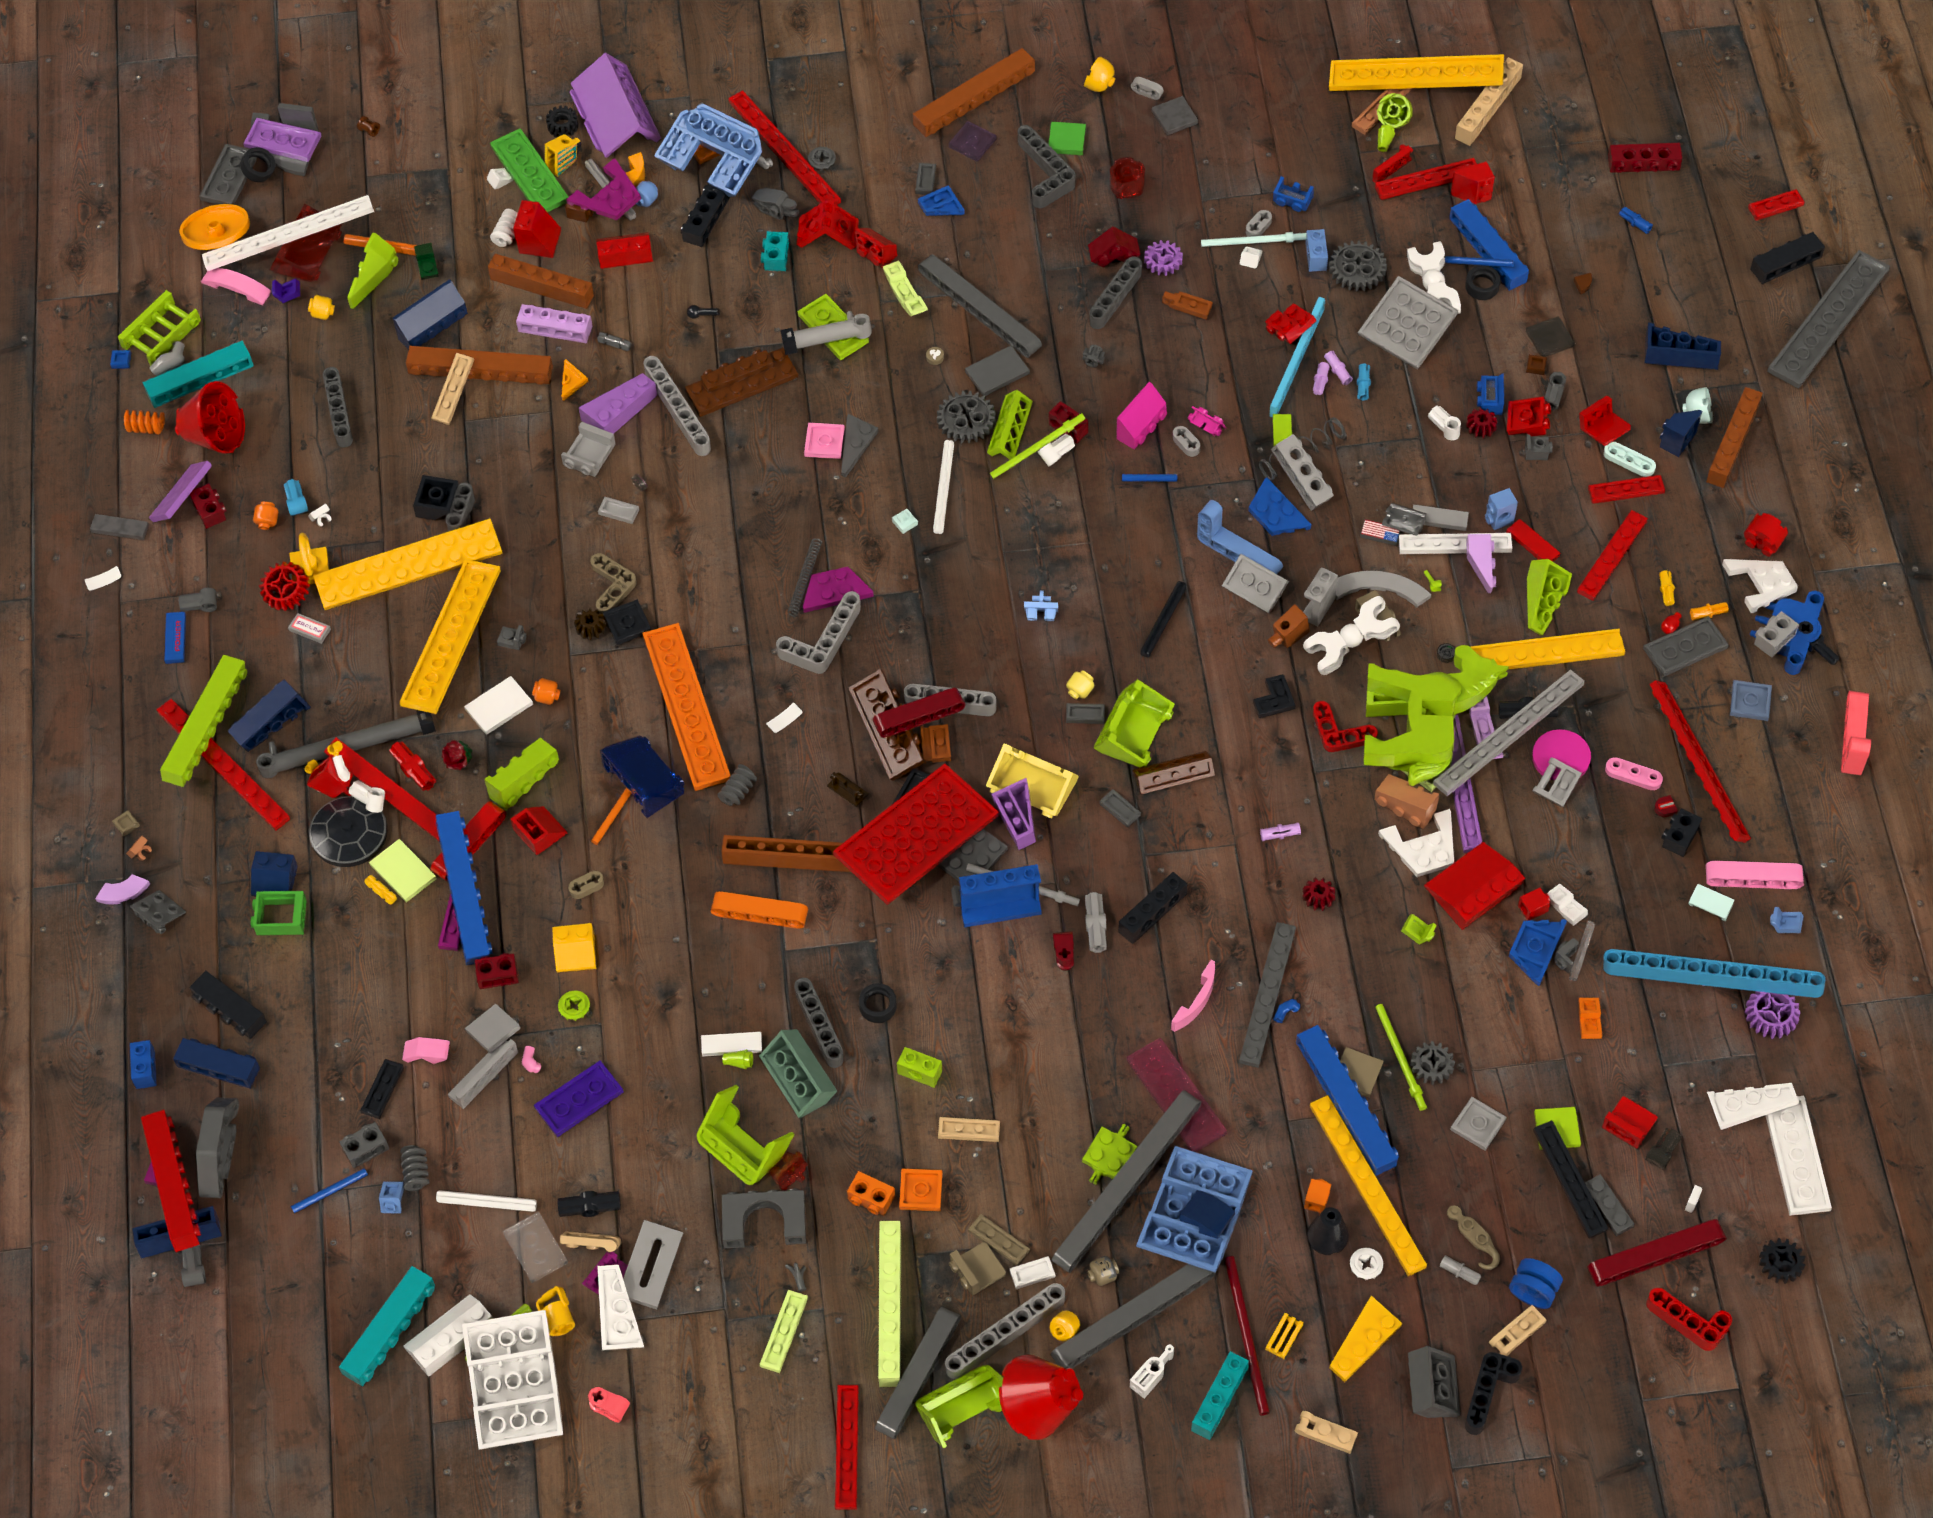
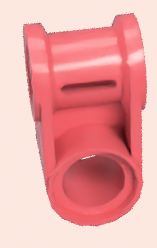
[588,1387,630,1423]

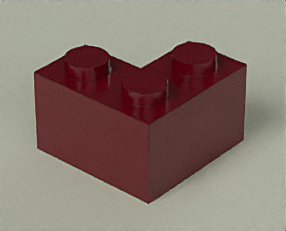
[1088,226,1141,268]

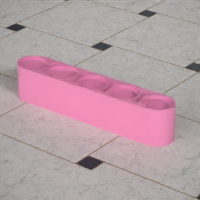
[1706,861,1804,889]

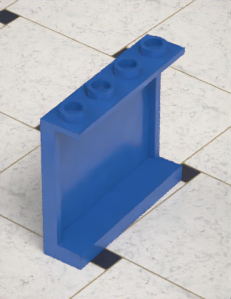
[959,864,1042,928]

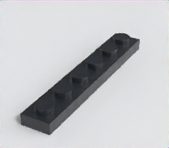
[1533,1120,1608,1238]

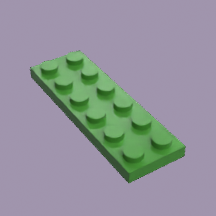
[490,128,568,212]

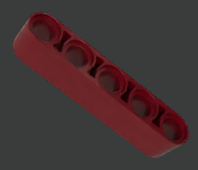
[872,688,966,738]

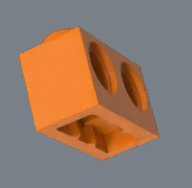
[847,1171,895,1216]

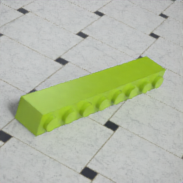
[160,655,247,787]

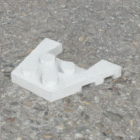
[1723,559,1798,613]
[1378,809,1454,877]

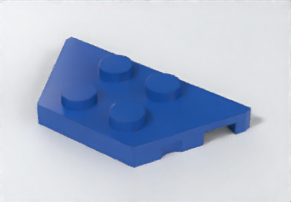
[1248,478,1312,536]
[1509,919,1567,986]

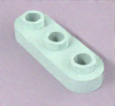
[1604,442,1656,477]

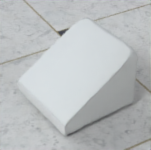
[487,168,513,189]
[1240,246,1263,268]

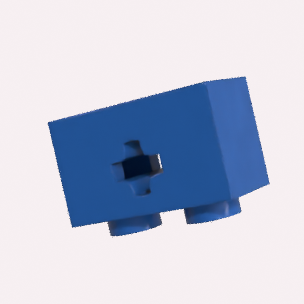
[130,1040,157,1089]

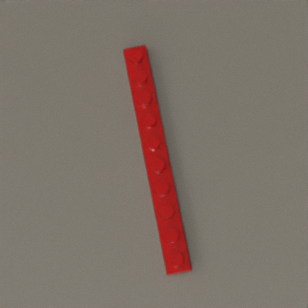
[728,90,841,205]
[1650,680,1751,843]
[157,699,290,831]

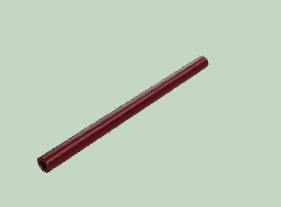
[1224,1256,1270,1416]

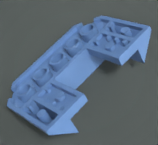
[654,104,762,197]

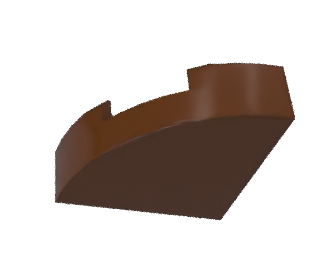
[1574,273,1592,294]

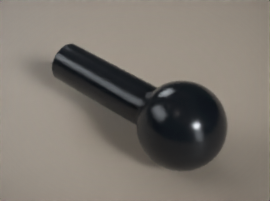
[687,305,720,319]

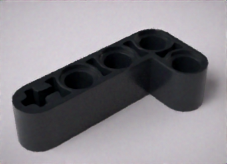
[1465,1352,1522,1435]

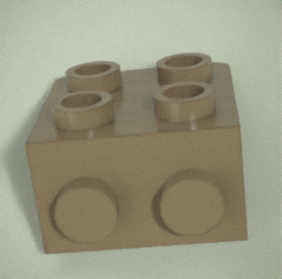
[949,1242,1006,1296]

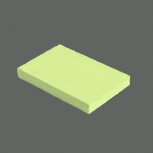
[369,839,437,903]

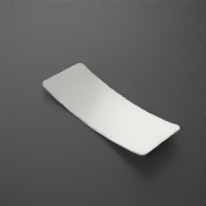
[85,566,121,591]
[766,703,803,733]

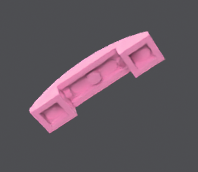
[201,268,271,305]
[1171,960,1215,1032]

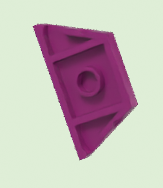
[803,566,874,613]

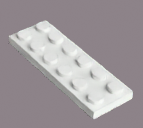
[1766,1096,1832,1216]

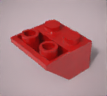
[855,228,897,268]
[511,806,568,856]

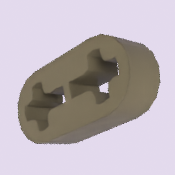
[568,871,604,899]

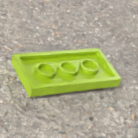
[797,294,869,361]

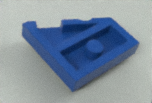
[918,185,965,216]

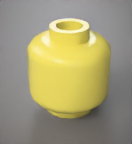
[1066,670,1094,700]

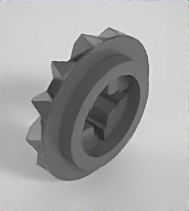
[808,147,836,171]

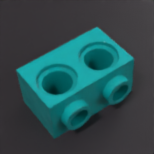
[761,231,789,271]

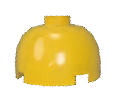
[1084,56,1116,92]

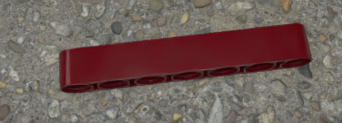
[1587,1219,1727,1287]

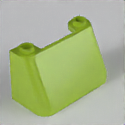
[1094,679,1175,768]

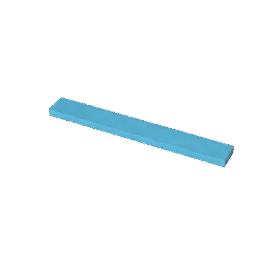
[1269,297,1325,417]

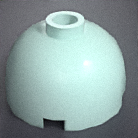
[1683,387,1713,424]

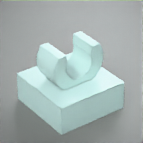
[892,509,918,534]

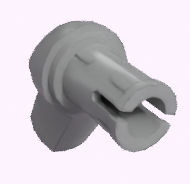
[150,341,185,376]

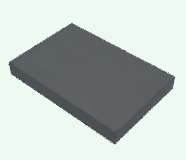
[965,346,1030,396]

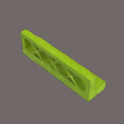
[987,390,1033,460]

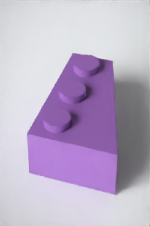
[992,778,1036,850]

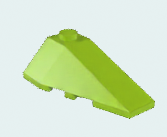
[347,233,398,309]
[1527,559,1572,635]

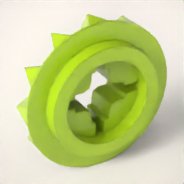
[558,991,590,1021]

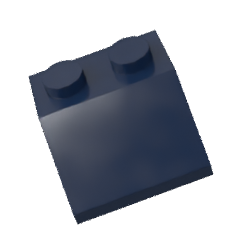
[1659,410,1703,457]
[251,851,298,897]

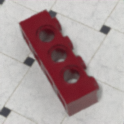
[1608,143,1682,173]

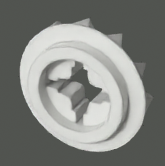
[1350,1248,1383,1280]

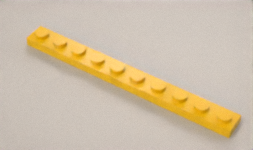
[1310,1095,1427,1276]

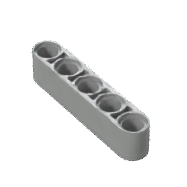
[904,684,996,716]

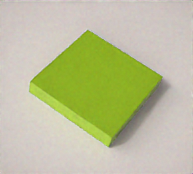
[1534,1107,1581,1150]

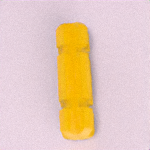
[365,875,397,905]

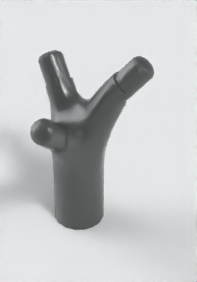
[785,1262,806,1292]

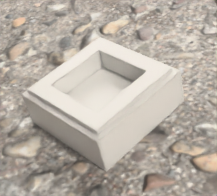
[1685,1185,1702,1213]

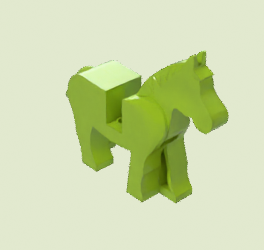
[1364,645,1509,786]

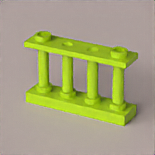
[117,290,201,366]

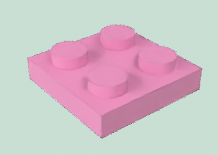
[804,423,845,459]

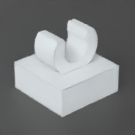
[308,504,331,527]

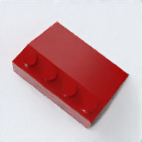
[1424,842,1525,930]

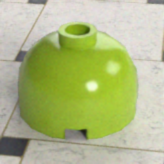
[1377,93,1413,129]

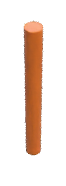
[591,780,637,845]

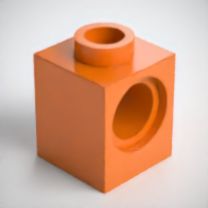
[1304,1179,1331,1213]

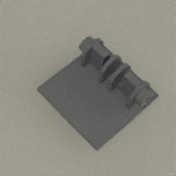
[130,890,186,934]

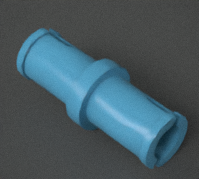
[1357,364,1371,401]

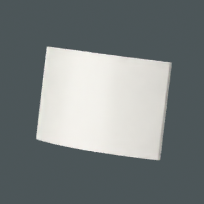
[462,1310,563,1450]

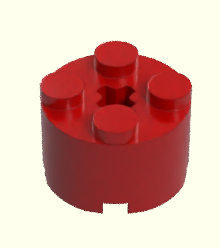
[1744,513,1788,557]

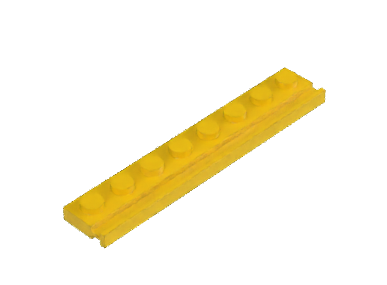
[1471,629,1625,670]

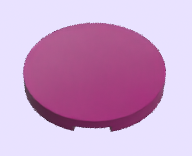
[1532,730,1591,780]

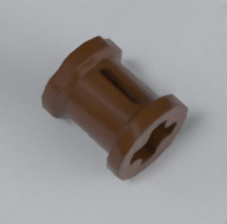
[357,116,380,137]

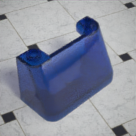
[600,735,684,818]

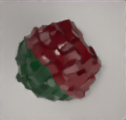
[442,740,472,770]

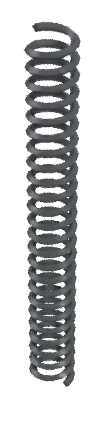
[788,539,822,617]

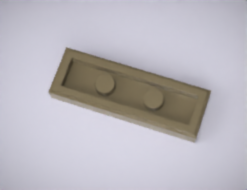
[968,1214,1030,1266]

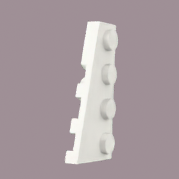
[598,1265,644,1351]

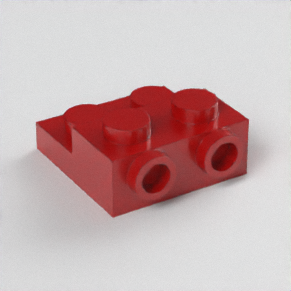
[1265,303,1317,344]
[1507,396,1551,437]

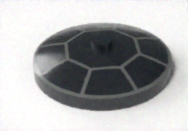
[309,796,388,867]

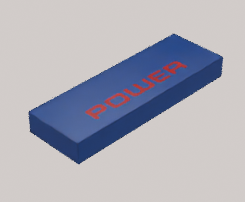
[165,612,186,664]

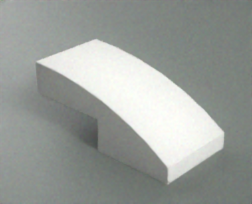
[1547,884,1588,926]

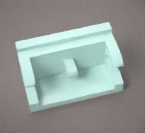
[1688,884,1734,921]

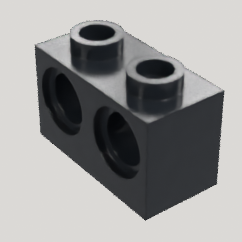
[1661,808,1702,857]

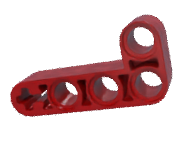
[1646,1288,1732,1351]

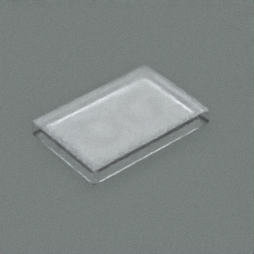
[502,1212,568,1283]

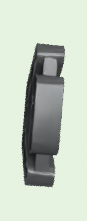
[196,1097,239,1198]

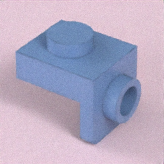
[1770,907,1803,933]

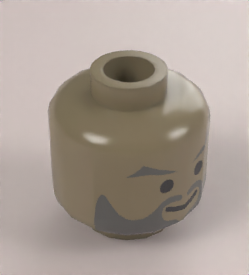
[1087,1256,1119,1286]

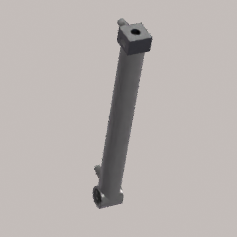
[256,710,436,779]

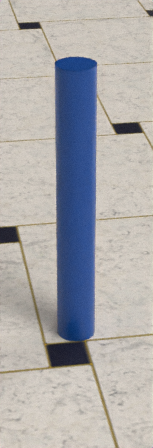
[1122,474,1177,482]

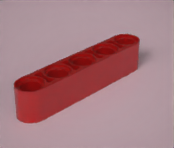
[430,801,507,881]

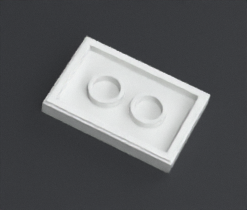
[464,676,533,735]

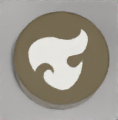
[926,347,944,365]

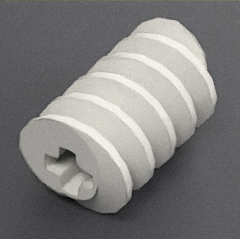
[490,209,518,247]

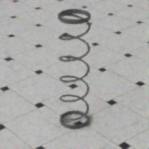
[1259,417,1346,481]

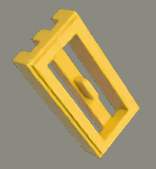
[1265,1313,1304,1359]

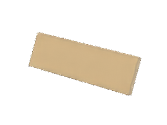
[938,1117,1000,1142]

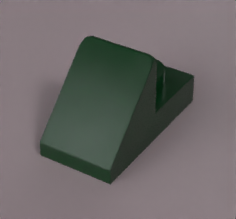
[414,243,439,280]

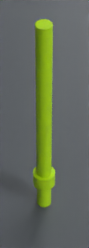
[990,413,1086,479]
[1375,1004,1427,1111]

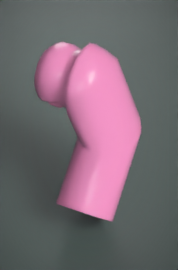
[522,1046,541,1073]

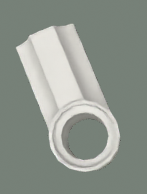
[1428,406,1461,441]
[1038,434,1075,467]
[349,780,385,813]

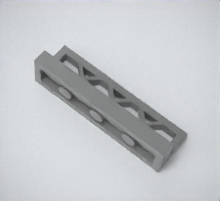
[448,1039,518,1109]

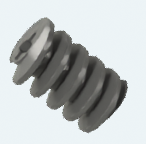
[717,764,757,806]
[400,1145,430,1191]

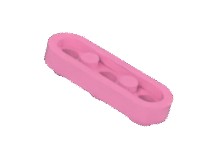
[1605,758,1663,790]

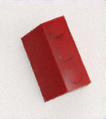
[596,232,653,269]

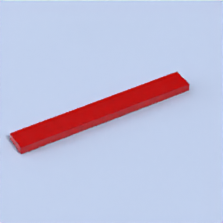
[324,737,440,842]

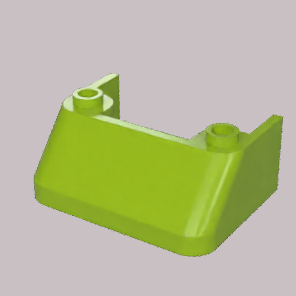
[697,1085,795,1185]
[915,1365,1003,1448]

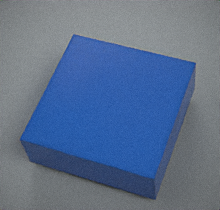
[110,350,131,369]

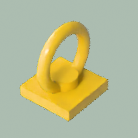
[289,533,330,584]

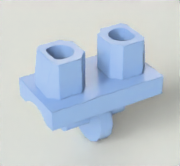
[1024,590,1058,621]

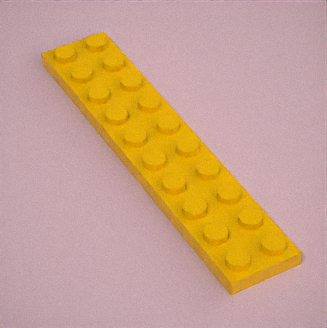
[1329,54,1504,91]
[313,519,502,610]
[400,559,501,714]

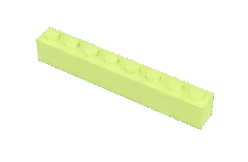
[878,1221,901,1387]

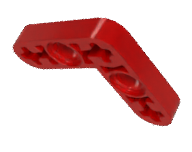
[1313,701,1378,752]

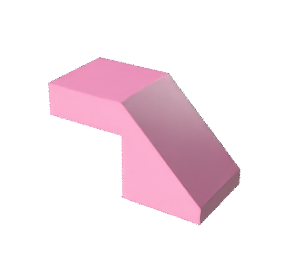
[402,1037,450,1064]

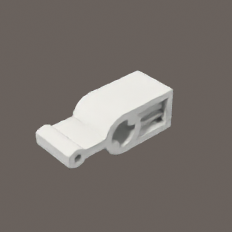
[1130,1344,1174,1399]

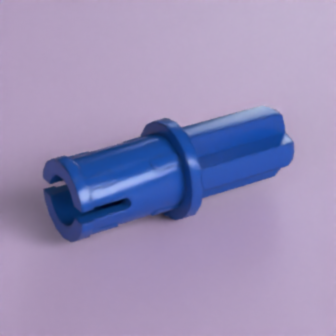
[1619,207,1653,234]

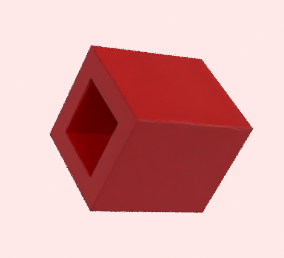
[1518,888,1551,921]

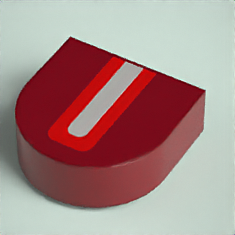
[1654,795,1678,817]

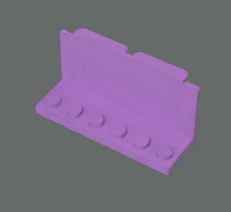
[570,52,661,158]

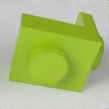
[1401,914,1437,945]

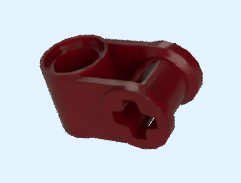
[1053,931,1074,971]

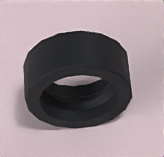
[240,147,276,182]
[1466,265,1500,300]
[859,983,897,1023]

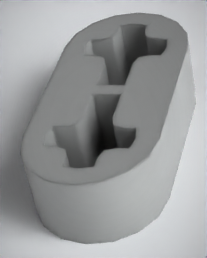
[1131,77,1164,100]
[1246,210,1272,237]
[1173,426,1200,457]

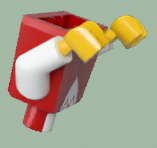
[304,741,353,798]

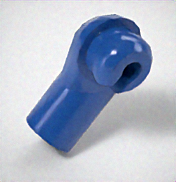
[1273,999,1300,1023]

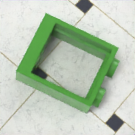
[251,891,307,935]

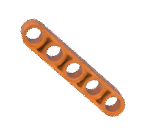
[711,892,808,929]

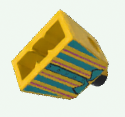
[545,135,582,177]

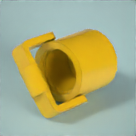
[536,1286,575,1336]

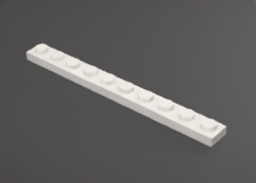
[202,195,374,271]

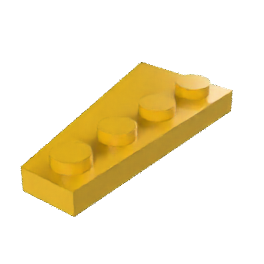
[1329,1296,1402,1382]

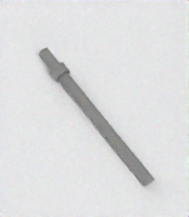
[966,863,1080,906]

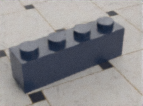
[173,1038,260,1089]
[132,1206,222,1259]

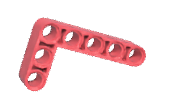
[1841,691,1871,776]

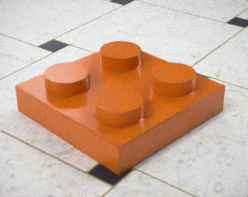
[899,1169,943,1211]

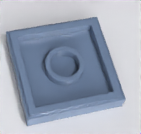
[1730,680,1772,721]

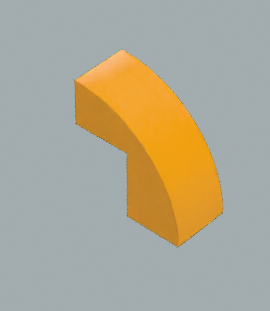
[626,152,645,188]

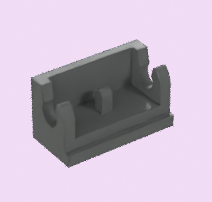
[1382,503,1427,536]

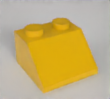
[552,923,596,973]

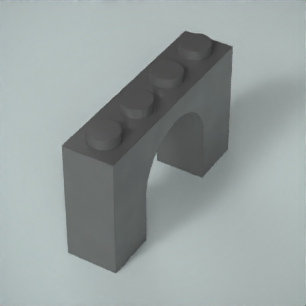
[722,1188,806,1248]

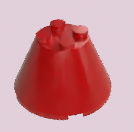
[175,381,245,454]
[999,1354,1083,1440]

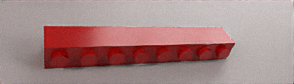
[141,1109,201,1252]

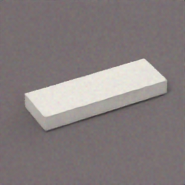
[701,1032,762,1057]

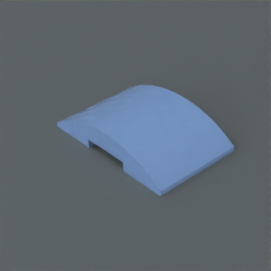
[1136,1146,1253,1273]

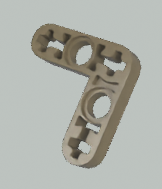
[590,553,637,614]

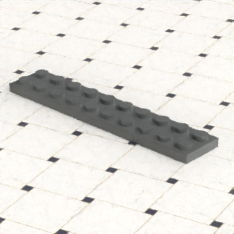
[1767,250,1890,389]

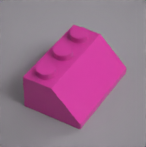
[1117,382,1167,450]

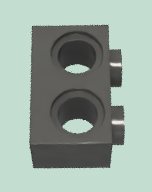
[339,1122,389,1169]

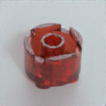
[1110,157,1145,199]

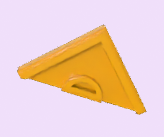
[561,359,589,401]

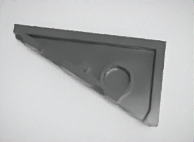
[841,414,879,478]

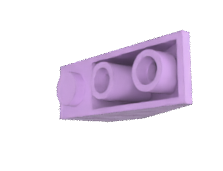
[1466,534,1496,593]

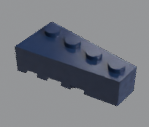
[1645,322,1721,370]
[228,679,311,752]

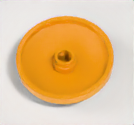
[179,204,250,250]

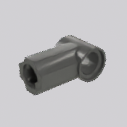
[1544,372,1566,410]
[179,588,217,612]
[181,1245,206,1287]

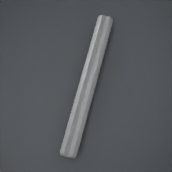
[585,159,636,221]

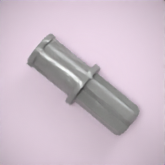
[1439,1255,1481,1285]

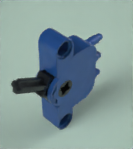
[1750,590,1840,675]

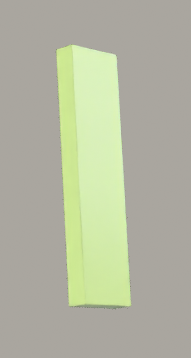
[760,1290,808,1373]

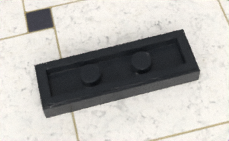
[360,1059,404,1119]

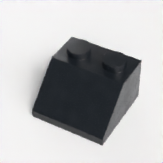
[413,475,459,520]

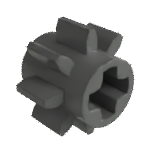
[1082,345,1105,367]

